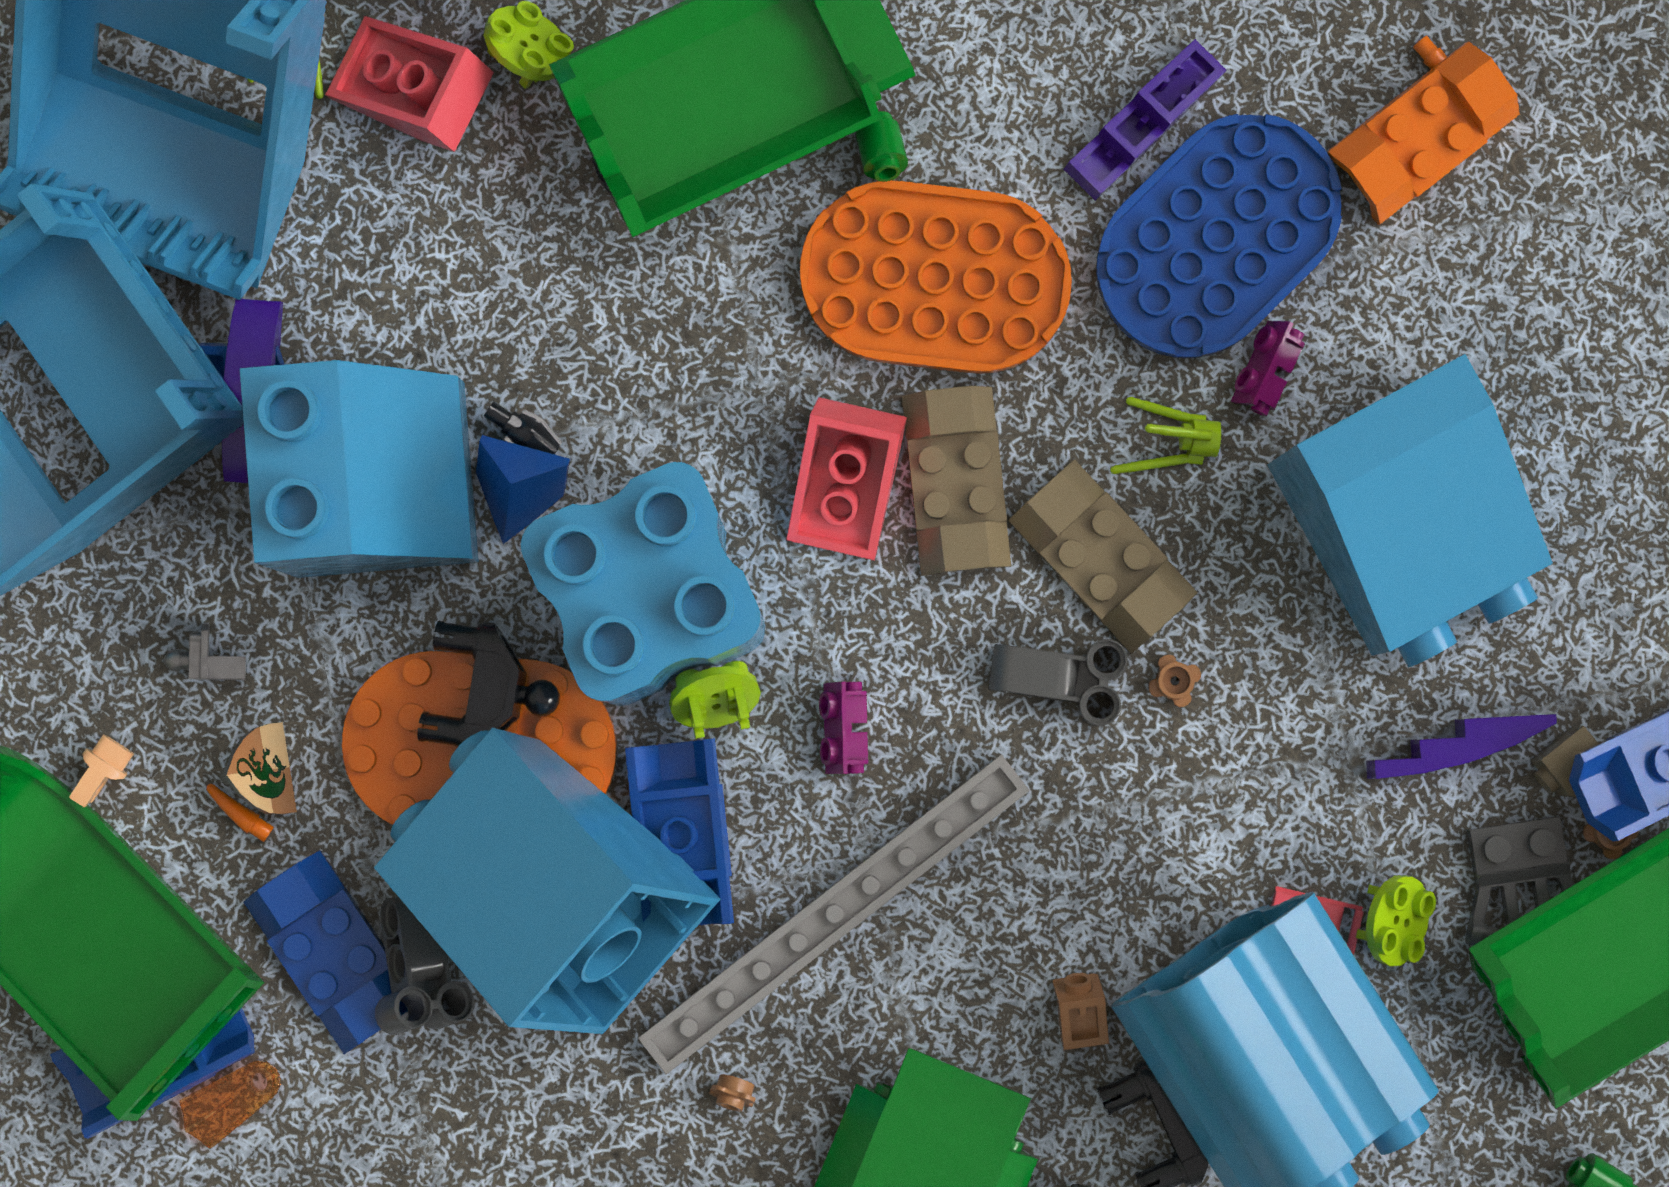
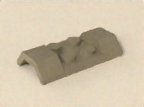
[902,386,1011,576]
[1008,459,1198,654]

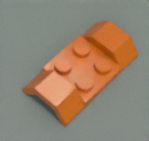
[1327,42,1520,225]

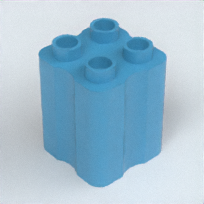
[521,462,765,706]
[1111,892,1439,1187]

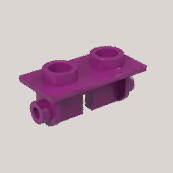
[1230,321,1305,417]
[819,681,869,774]

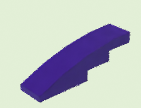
[1063,39,1227,201]
[1366,714,1557,779]

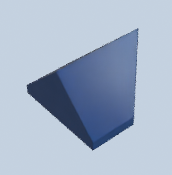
[476,435,570,544]

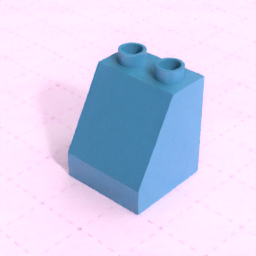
[1267,354,1553,668]
[240,360,479,578]
[374,727,721,1034]

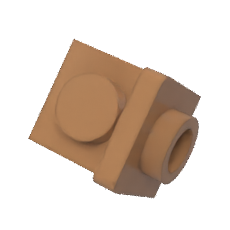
[1053,973,1109,1050]

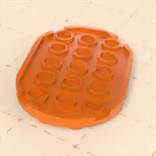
[800,181,1072,374]
[342,651,617,825]

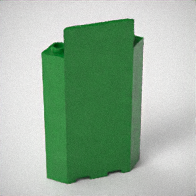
[549,0,916,237]
[1468,828,1669,1109]
[814,1048,1038,1187]

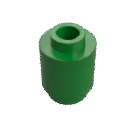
[855,111,908,182]
[1566,1153,1638,1187]

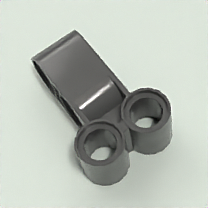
[988,639,1128,726]
[375,897,474,1035]

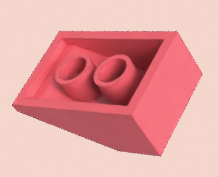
[325,16,494,152]
[786,397,907,561]

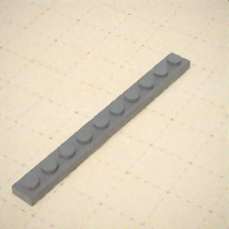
[638,754,1030,1075]

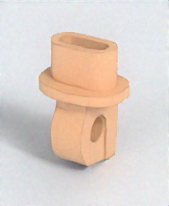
[69,734,134,807]

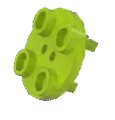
[483,1,574,89]
[669,661,761,739]
[1356,875,1436,966]

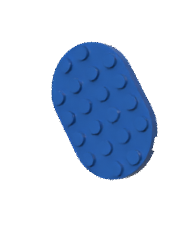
[1096,114,1342,358]

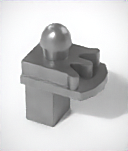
[164,623,246,680]

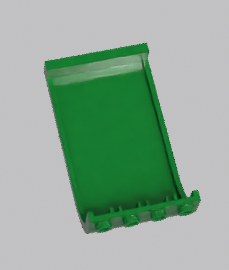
[0,745,265,1121]

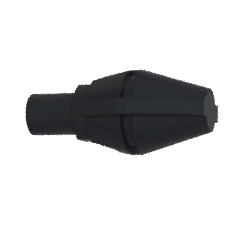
[484,401,562,454]

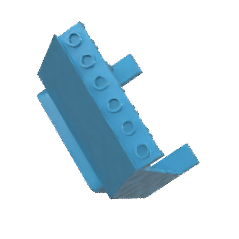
[0,0,327,300]
[0,183,244,596]

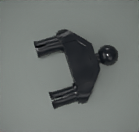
[417,620,560,747]
[1096,1060,1209,1187]

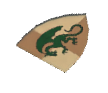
[220,722,297,815]

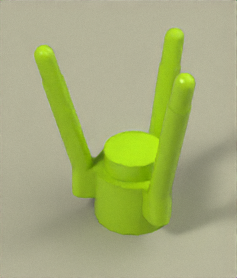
[1110,397,1221,474]

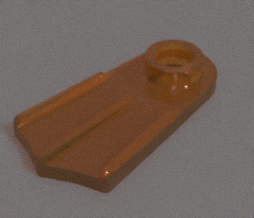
[179,1060,281,1149]

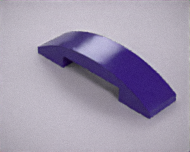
[222,299,283,483]

